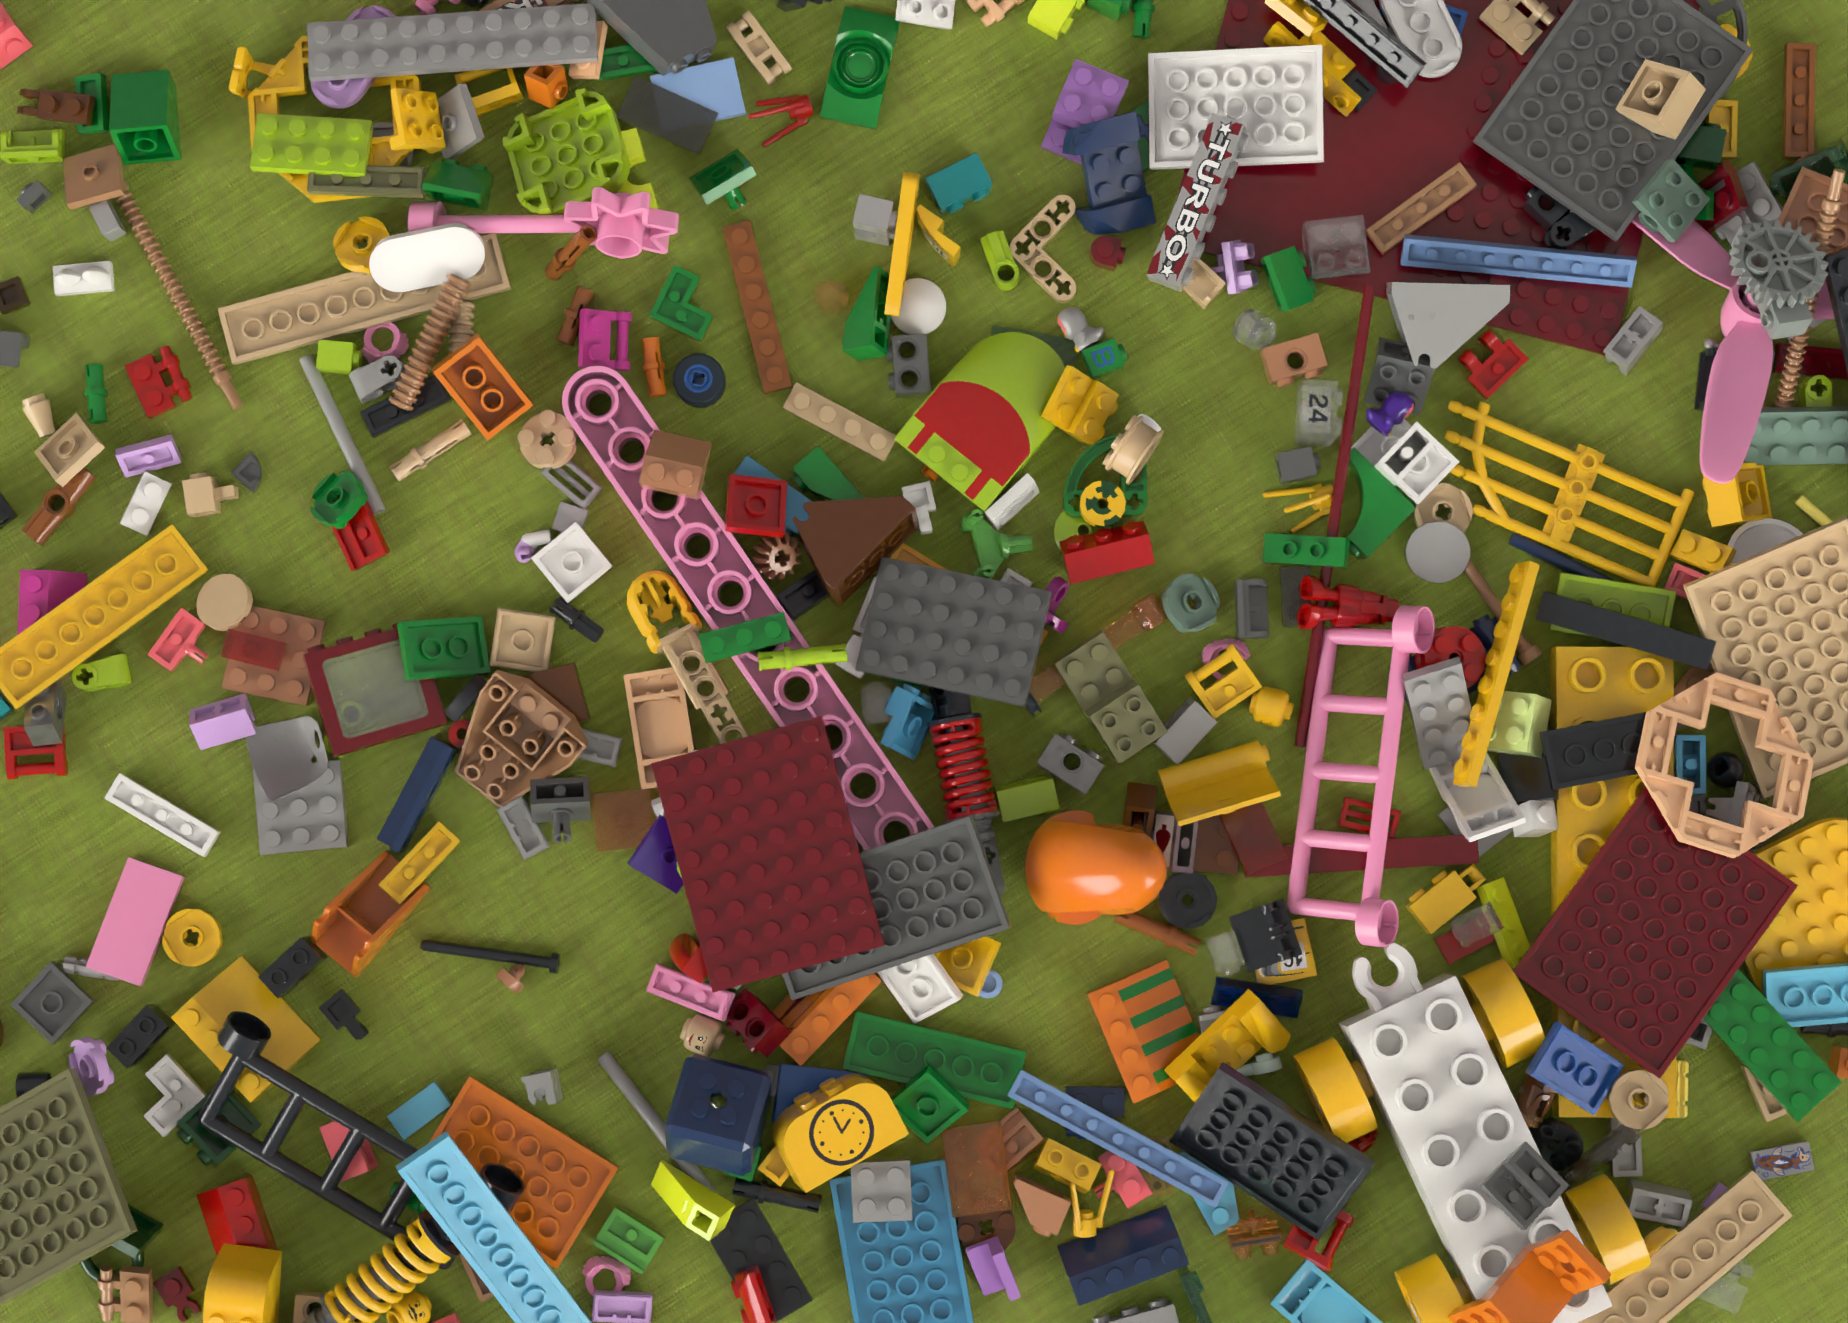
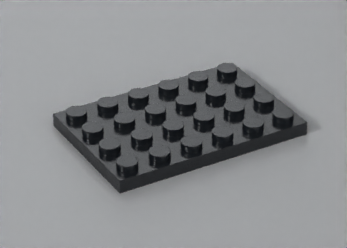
[1169,1062,1375,1240]

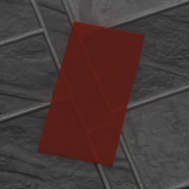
[1219,802,1288,875]

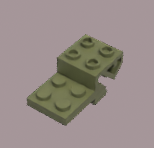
[1052,630,1168,764]

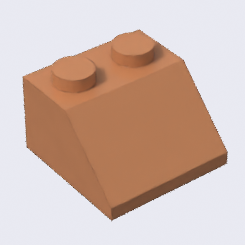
[639,430,712,500]
[1013,1173,1071,1237]

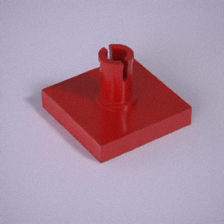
[725,474,787,538]

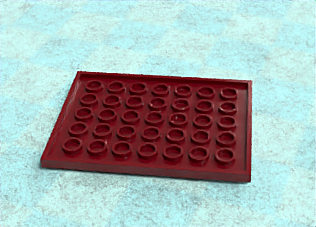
[651,716,885,993]
[1513,786,1798,1079]

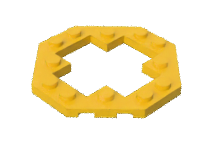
[248,36,421,203]

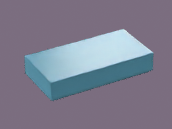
[387,1081,452,1140]

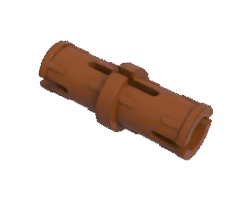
[556,286,594,346]

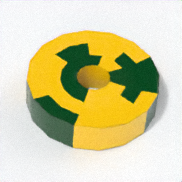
[1079,481,1126,528]

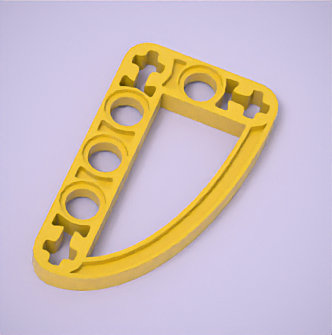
[884,172,920,317]

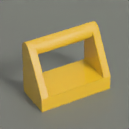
[454,68,524,116]

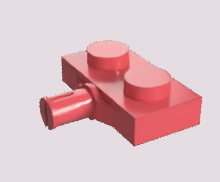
[147,608,209,672]
[1093,1150,1153,1209]

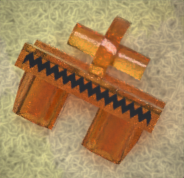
[1226,1210,1283,1260]

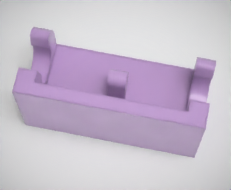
[189,693,256,750]

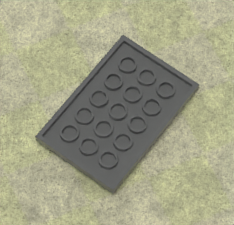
[855,557,1052,707]

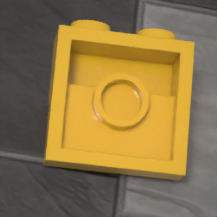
[1041,365,1119,445]

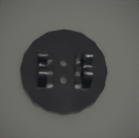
[1528,1114,1584,1171]

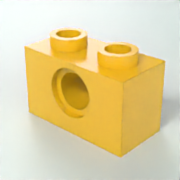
[1032,1138,1102,1194]

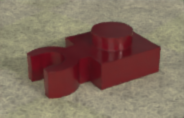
[153,1266,202,1322]

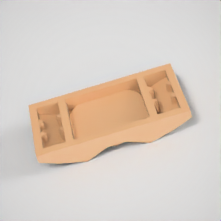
[623,667,695,790]

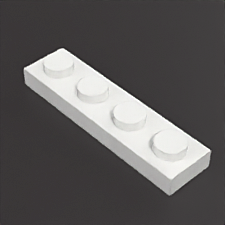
[105,773,221,857]

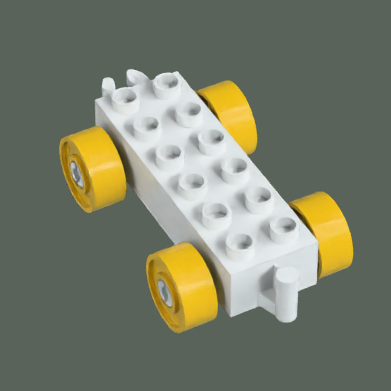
[1293,943,1651,1323]

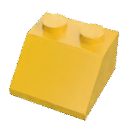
[1702,463,1773,527]

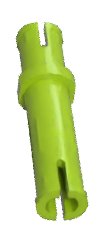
[757,643,848,671]

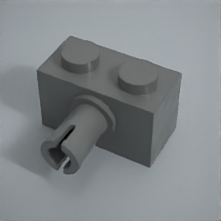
[530,777,591,843]

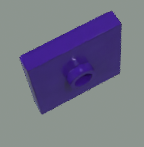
[627,814,683,894]

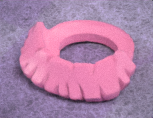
[360,322,409,363]
[1202,638,1251,679]
[582,1256,631,1296]

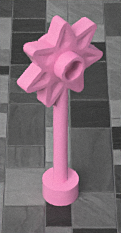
[408,187,679,259]

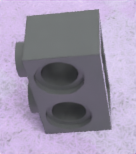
[887,334,931,398]

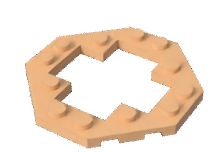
[1635,672,1814,858]

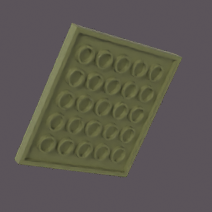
[0,1068,138,1306]

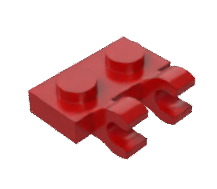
[1457,329,1529,400]

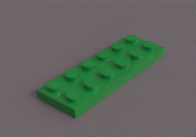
[1703,969,1842,1122]
[843,1011,1027,1109]

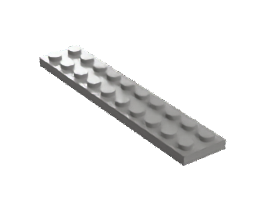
[307,3,598,82]

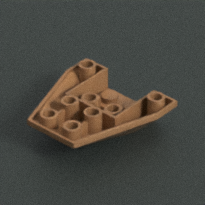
[455,670,588,808]

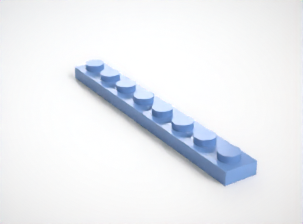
[1400,234,1637,288]
[1007,1069,1229,1208]

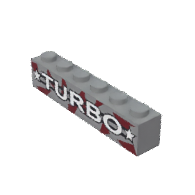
[1146,113,1249,292]

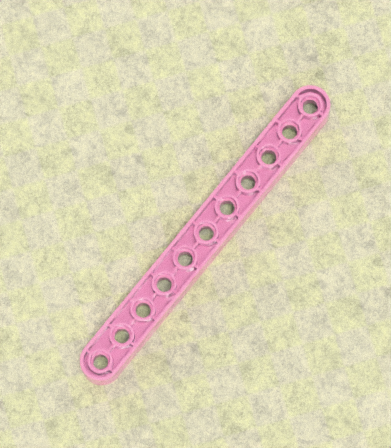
[562,366,934,850]

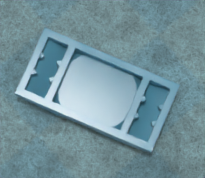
[1270,1259,1383,1323]

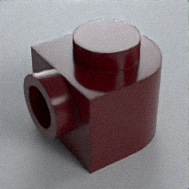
[1090,236,1126,271]

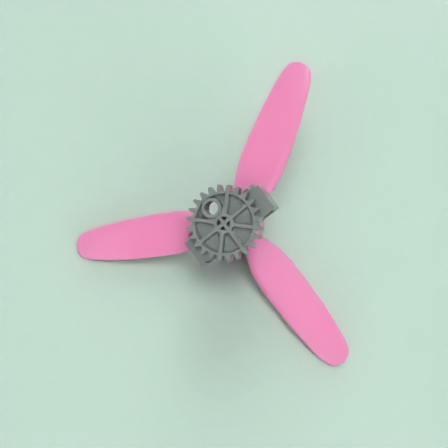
[1631,210,1835,483]

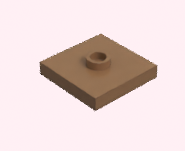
[63,144,125,210]

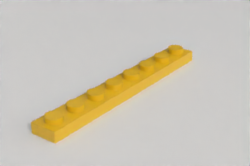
[1452,561,1540,788]

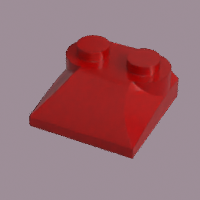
[731,1265,777,1323]

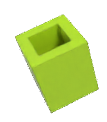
[316,340,362,375]

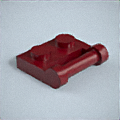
[1695,161,1749,234]

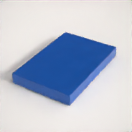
[1525,1021,1625,1116]
[772,1063,866,1123]

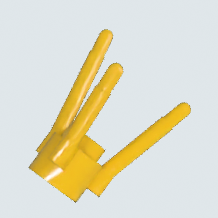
[1263,483,1333,534]
[1070,1169,1114,1238]

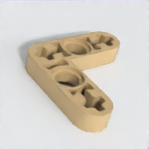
[1010,194,1076,303]

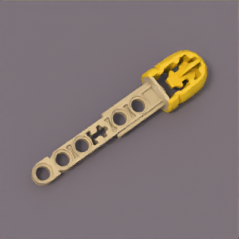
[627,570,748,744]

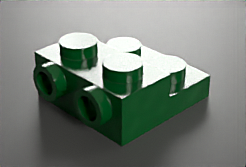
[176,1091,261,1168]

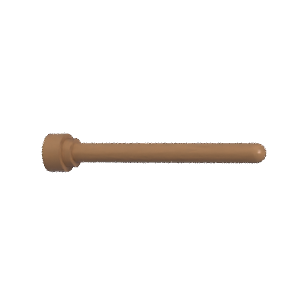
[1464,559,1542,666]

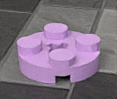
[69,1036,114,1096]

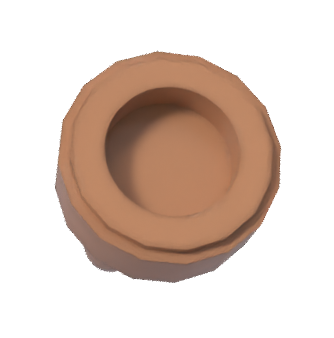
[496,964,525,994]

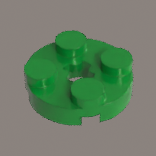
[310,471,368,529]

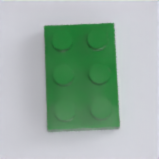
[397,616,491,681]

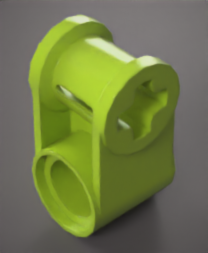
[1799,375,1832,407]
[72,654,132,692]

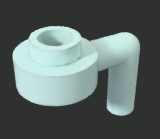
[1237,1053,1282,1076]

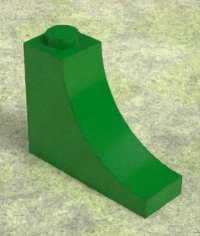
[1346,447,1416,560]

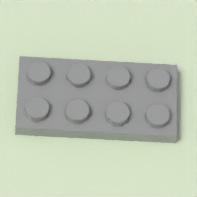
[1401,657,1471,770]

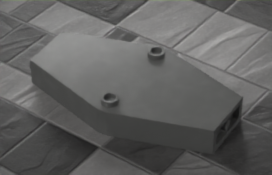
[586,0,717,76]

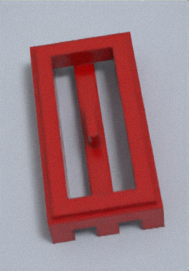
[1337,797,1402,839]

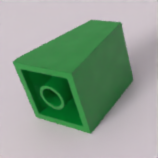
[109,70,181,165]

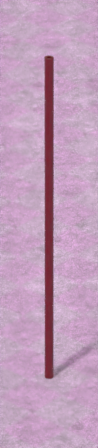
[1294,285,1376,747]

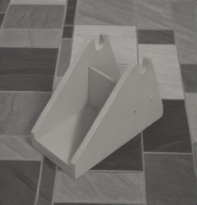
[1386,282,1510,369]

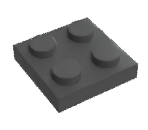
[11,961,95,1045]

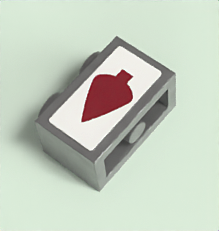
[1151,810,1198,873]

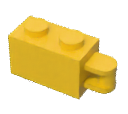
[1405,863,1486,934]

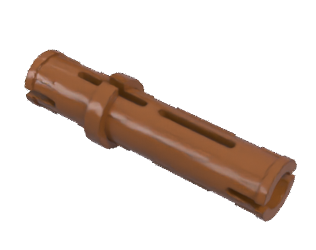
[544,225,597,281]
[1114,912,1202,956]

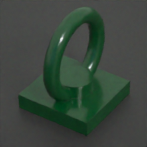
[80,1204,164,1282]

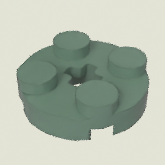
[1161,573,1220,633]

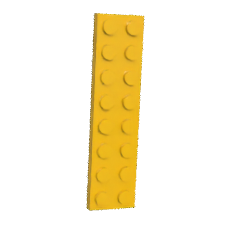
[0,524,208,710]

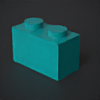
[925,153,992,214]

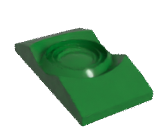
[820,6,900,130]

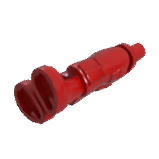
[1297,575,1399,630]

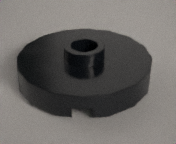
[1158,872,1217,929]

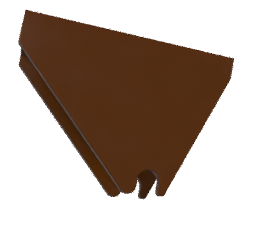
[793,496,919,607]

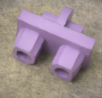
[1210,240,1259,294]

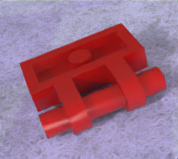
[124,346,193,419]

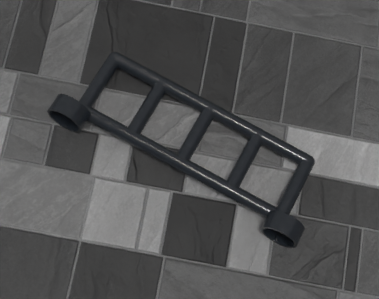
[198,1011,525,1270]

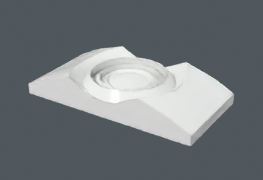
[1429,752,1526,842]

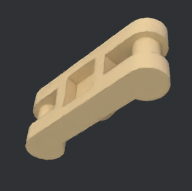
[725,10,792,86]

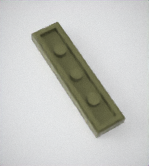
[307,165,426,198]

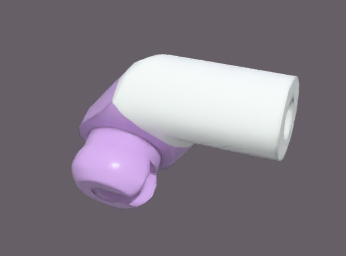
[514,529,552,563]

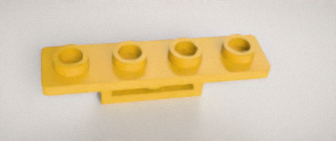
[1263,21,1361,117]

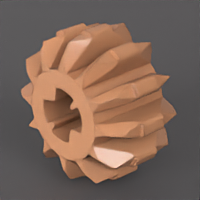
[751,532,802,580]

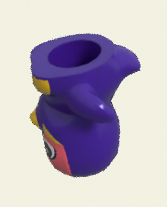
[1366,391,1414,437]

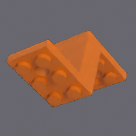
[1448,1229,1611,1323]

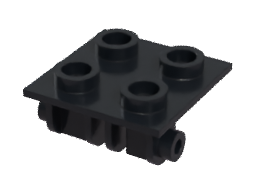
[1229,899,1302,972]

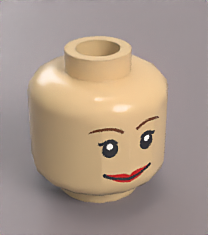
[680,1014,726,1057]

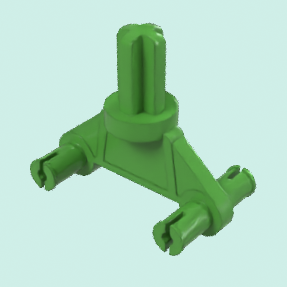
[958,509,1033,579]

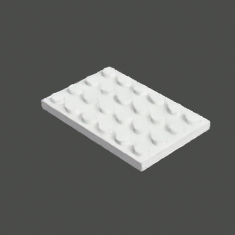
[1148,45,1324,170]

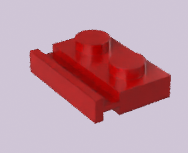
[331,502,390,571]

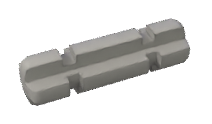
[62,956,118,981]

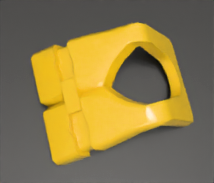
[228,46,275,99]

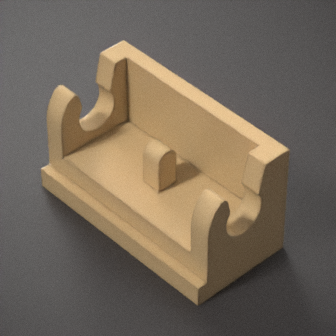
[1183,258,1226,309]

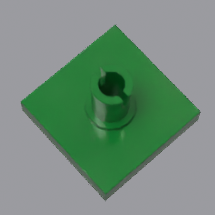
[689,148,757,210]

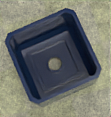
[665,1054,771,1176]

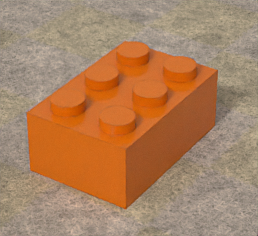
[432,332,533,441]

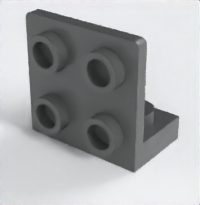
[1364,337,1434,415]

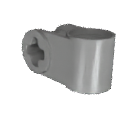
[349,355,406,402]

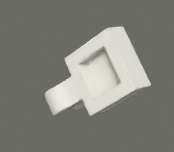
[902,481,936,536]

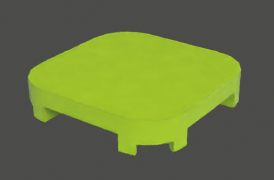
[503,88,630,215]

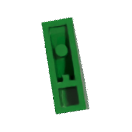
[842,266,891,362]
[792,446,863,500]

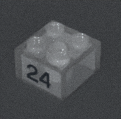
[1295,380,1343,446]

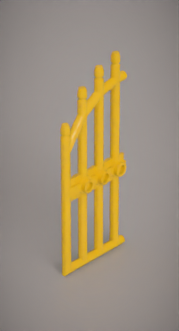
[1444,400,1695,587]

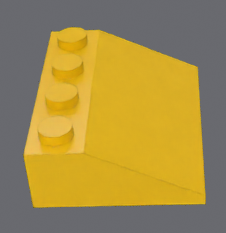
[171,955,322,1103]

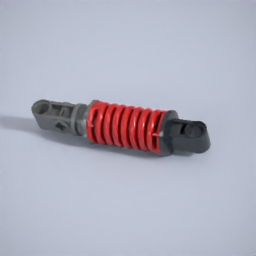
[927,687,1005,896]

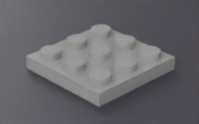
[253,760,349,855]

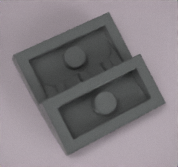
[1479,1142,1569,1230]

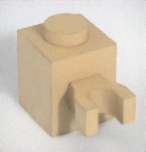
[182,473,239,518]

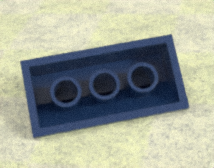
[1057,1205,1190,1306]

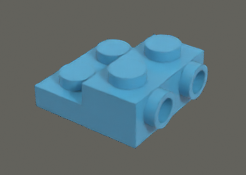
[880,684,935,760]

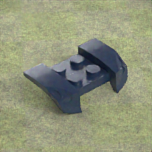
[1063,111,1156,235]

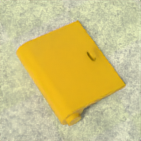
[1157,740,1281,826]

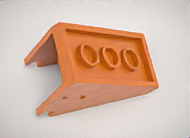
[311,851,432,978]

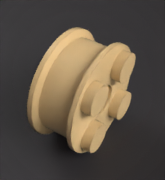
[1102,415,1164,485]

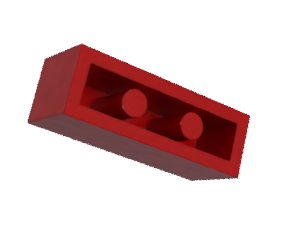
[1059,521,1155,584]

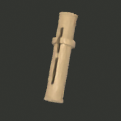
[389,419,472,482]

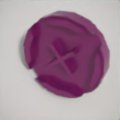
[1045,576,1070,633]

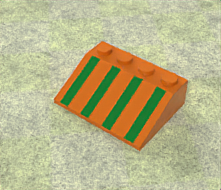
[1086,959,1199,1104]

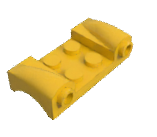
[1164,989,1290,1103]

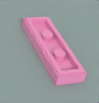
[646,964,735,1021]

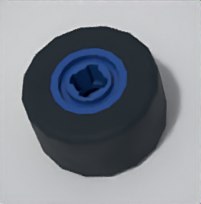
[673,354,726,408]

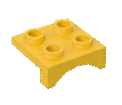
[390,88,446,154]

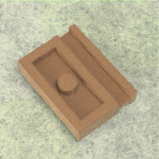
[973,1107,1045,1179]

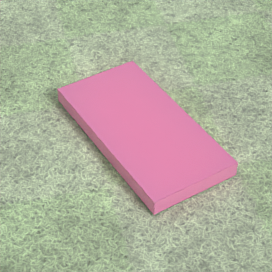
[86,857,185,987]

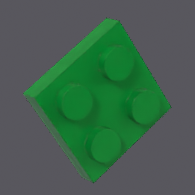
[890,1066,970,1144]

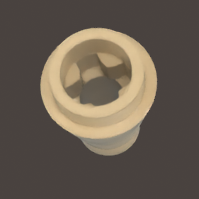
[22,393,56,438]

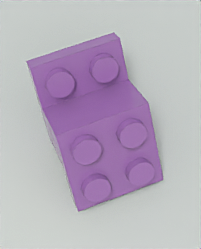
[1041,59,1129,165]

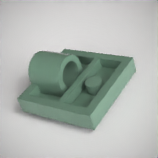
[1632,158,1710,243]

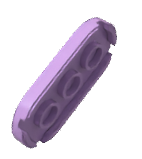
[311,5,395,109]

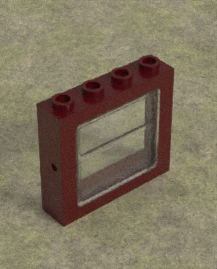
[303,620,447,758]

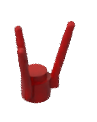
[748,94,814,147]

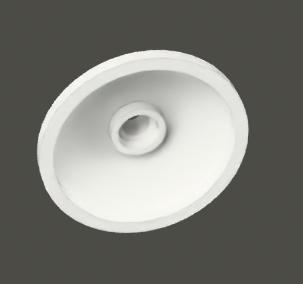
[1727,518,1803,565]

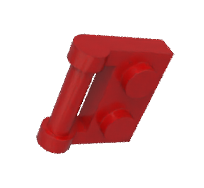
[3,726,68,780]
[1282,1210,1355,1272]

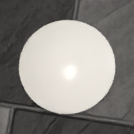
[891,278,946,335]

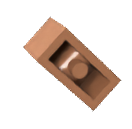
[1260,332,1328,388]

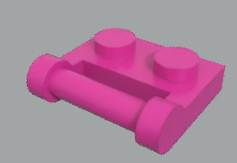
[578,308,632,371]

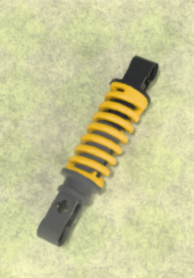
[303,1210,460,1323]

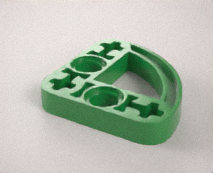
[1063,433,1148,518]

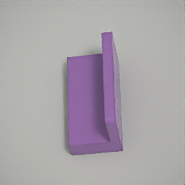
[965,1235,1021,1301]

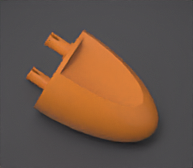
[1025,810,1167,925]

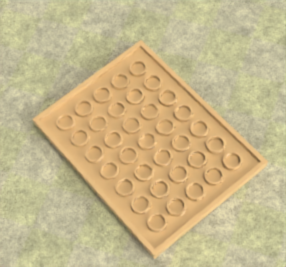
[1683,517,1848,799]

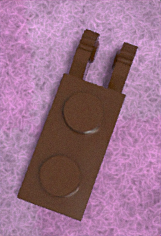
[17,89,95,126]

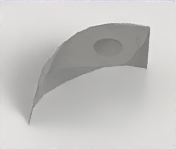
[245,716,328,802]

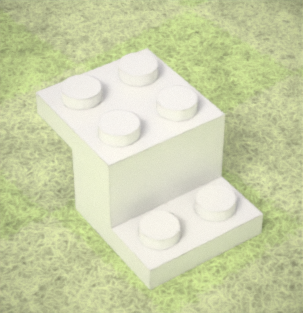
[1351,419,1460,505]

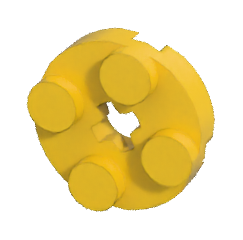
[333,216,390,274]
[162,909,223,967]

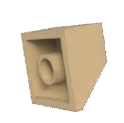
[1616,59,1706,140]

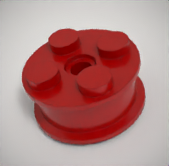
[1415,626,1486,688]

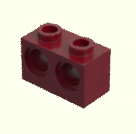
[726,987,792,1058]

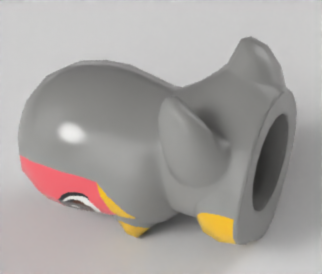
[1057,306,1104,353]

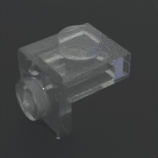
[1450,902,1504,948]

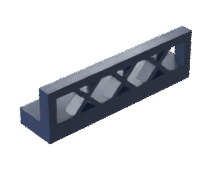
[377,736,458,853]

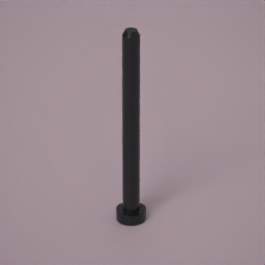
[420,939,561,974]

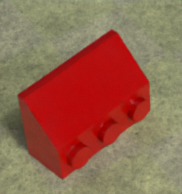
[196,1175,278,1255]

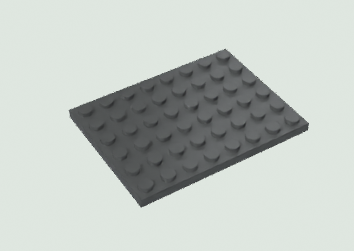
[1473,0,1753,242]

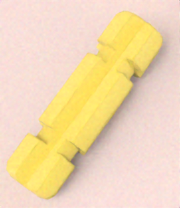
[1676,1060,1689,1118]

